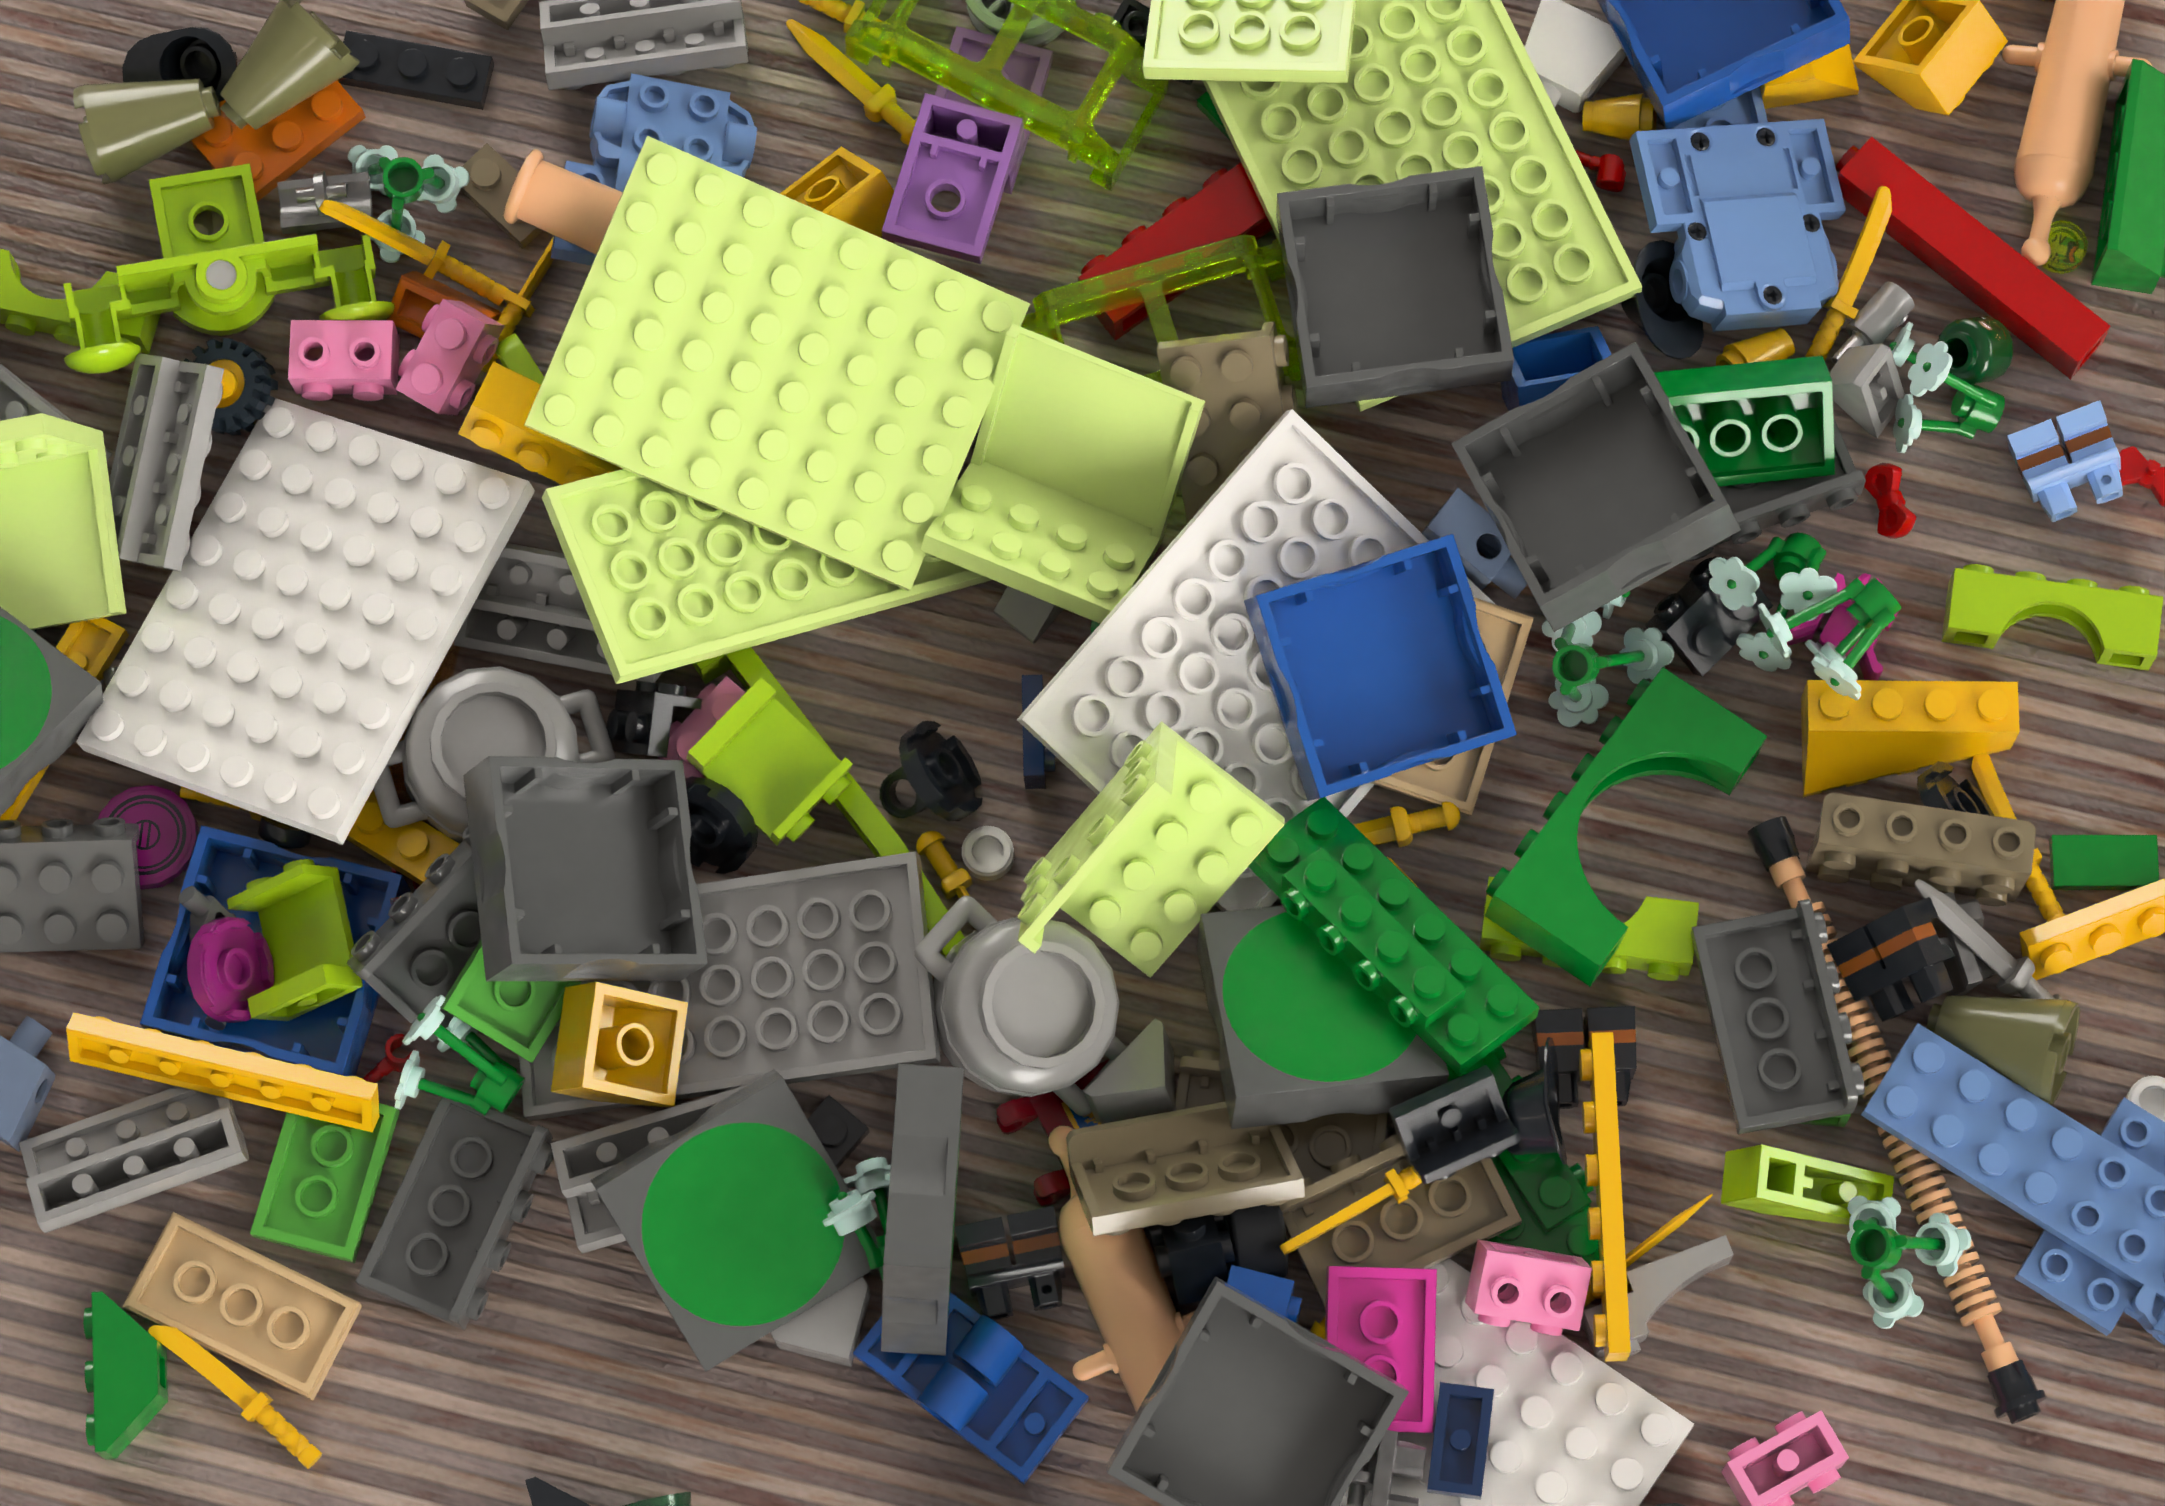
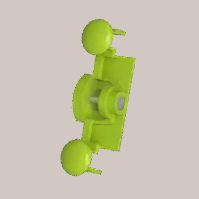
[63,164,395,374]

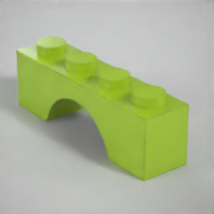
[0,249,161,354]
[1941,564,2163,671]
[1479,876,1699,981]

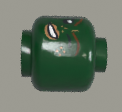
[1938,316,2013,384]

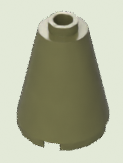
[220,0,360,130]
[73,79,221,185]
[1927,996,2080,1105]

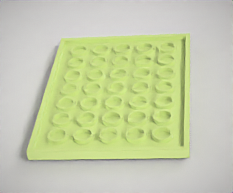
[1202,0,1642,412]
[524,135,1030,591]

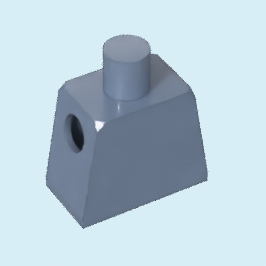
[1422,488,1527,599]
[0,1016,56,1152]

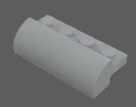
[539,0,749,90]
[109,353,224,571]
[454,543,661,683]
[550,1084,749,1254]
[19,1086,249,1233]

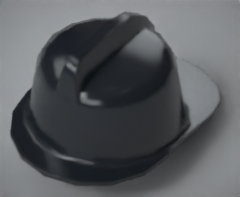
[122,27,237,102]
[1621,240,1704,360]
[1502,1037,1567,1165]

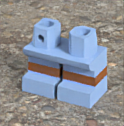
[2007,400,2123,522]

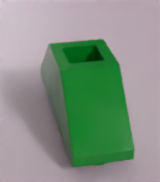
[83,1291,168,1460]

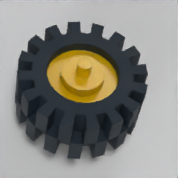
[184,338,278,436]

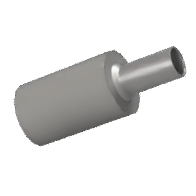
[1831,281,1915,364]

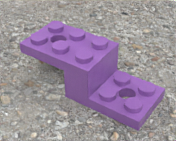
[882,26,1053,264]

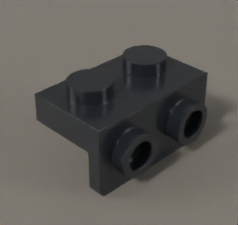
[1645,556,1774,676]
[606,681,702,758]
[1388,1065,1521,1184]

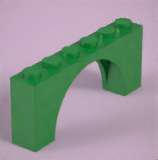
[1485,667,1767,987]

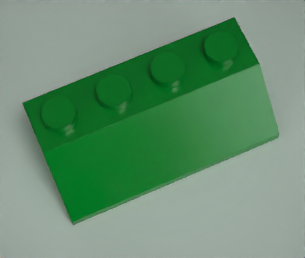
[2091,59,2165,294]
[1654,356,1835,486]

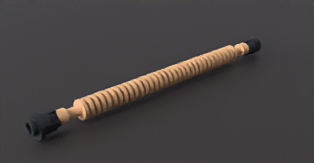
[1747,816,2047,1424]

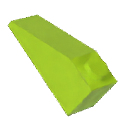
[1721,1144,1894,1225]

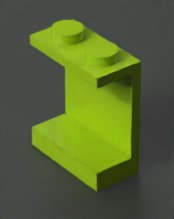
[686,677,853,846]
[227,859,363,1021]

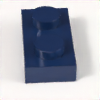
[1022,674,1056,789]
[1427,1382,1494,1500]

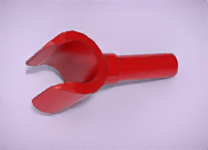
[1575,149,1626,192]
[362,1034,416,1083]

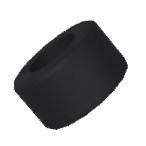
[1224,1205,1288,1278]

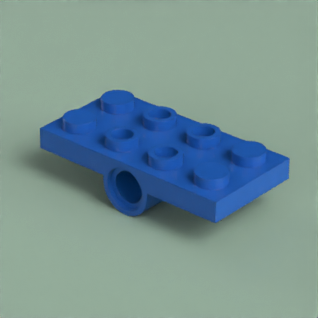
[853,1292,1089,1485]

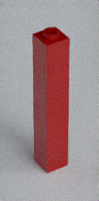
[1836,136,2111,380]

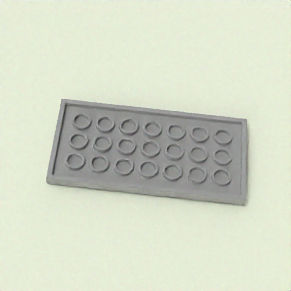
[519,851,941,1121]

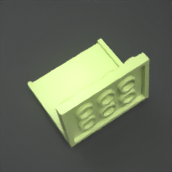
[921,324,1205,624]
[0,413,127,630]
[1017,721,1285,978]

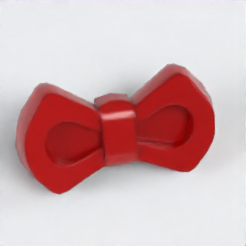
[2119,446,2165,507]
[1864,463,1917,539]

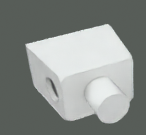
[1525,0,1626,113]

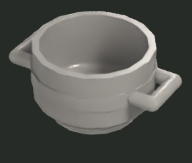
[373,666,615,844]
[915,895,1126,1116]

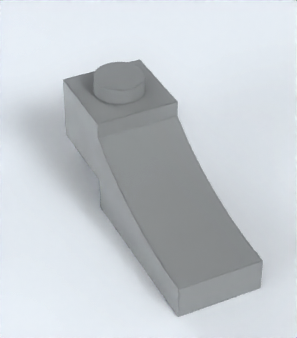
[1581,1235,1734,1362]

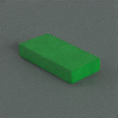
[2049,835,2159,890]

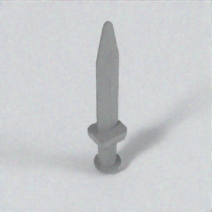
[1914,879,2062,999]

